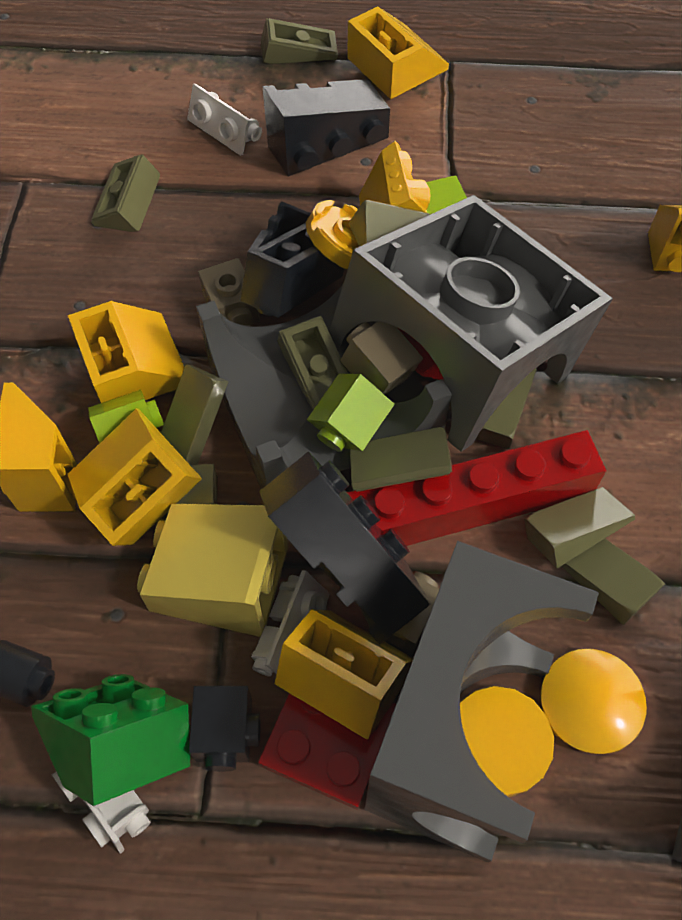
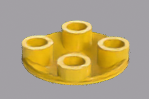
[541,649,647,754]

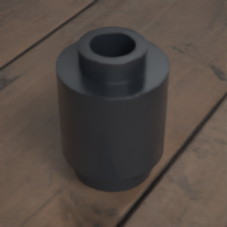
[0,640,55,707]

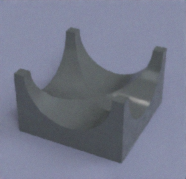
[329,195,613,452]
[196,284,452,489]
[365,541,599,863]

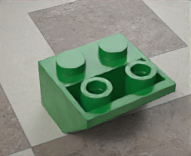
[31,674,190,806]

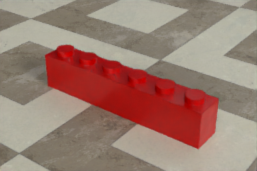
[347,430,607,546]

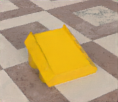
[359,141,431,213]

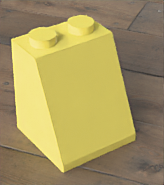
[137,504,288,637]

